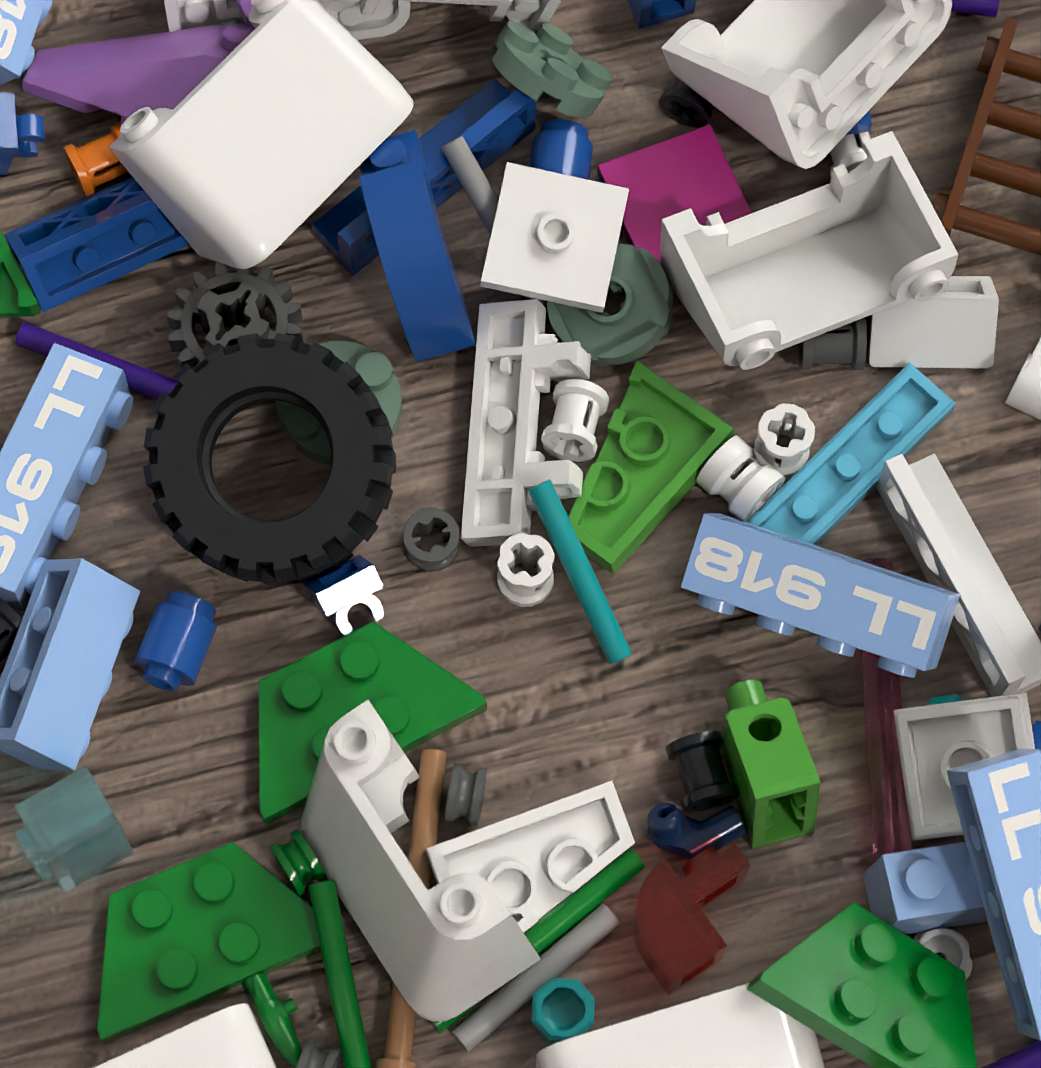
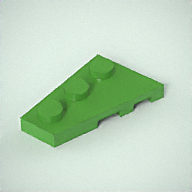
[568,361,734,575]

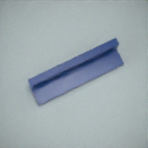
[311,78,536,276]
[4,176,190,312]

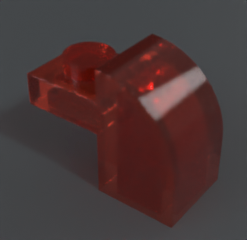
[634,843,750,996]

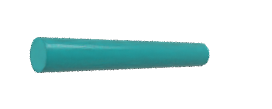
[527,479,632,664]

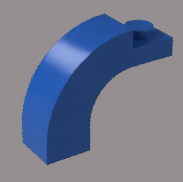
[359,130,476,362]

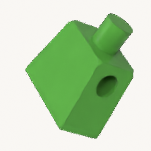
[722,680,821,849]

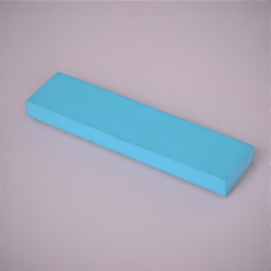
[746,363,956,546]

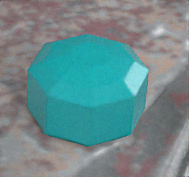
[531,978,595,1045]

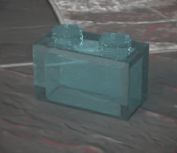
[14,766,134,893]

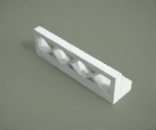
[876,453,1041,697]

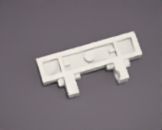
[461,299,591,547]

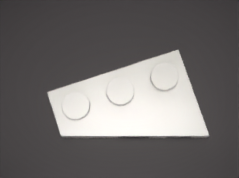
[425,781,635,932]

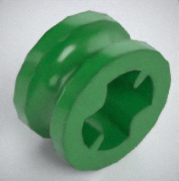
[269,829,328,897]

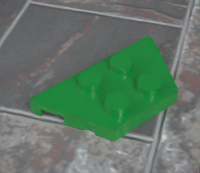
[259,621,487,825]
[97,842,321,1045]
[747,903,977,1068]

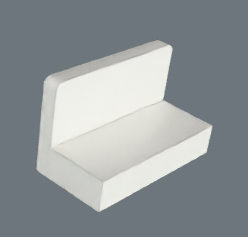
[868,276,999,368]

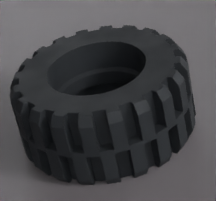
[143,333,396,585]

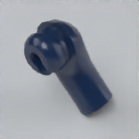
[647,803,747,860]

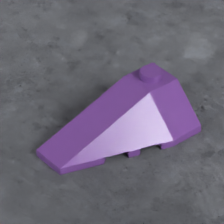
[23,24,255,126]

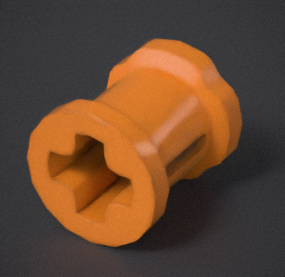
[63,123,132,197]

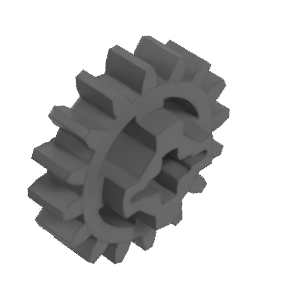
[167,262,304,369]

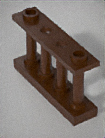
[933,17,1041,256]

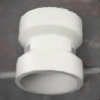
[696,435,786,522]

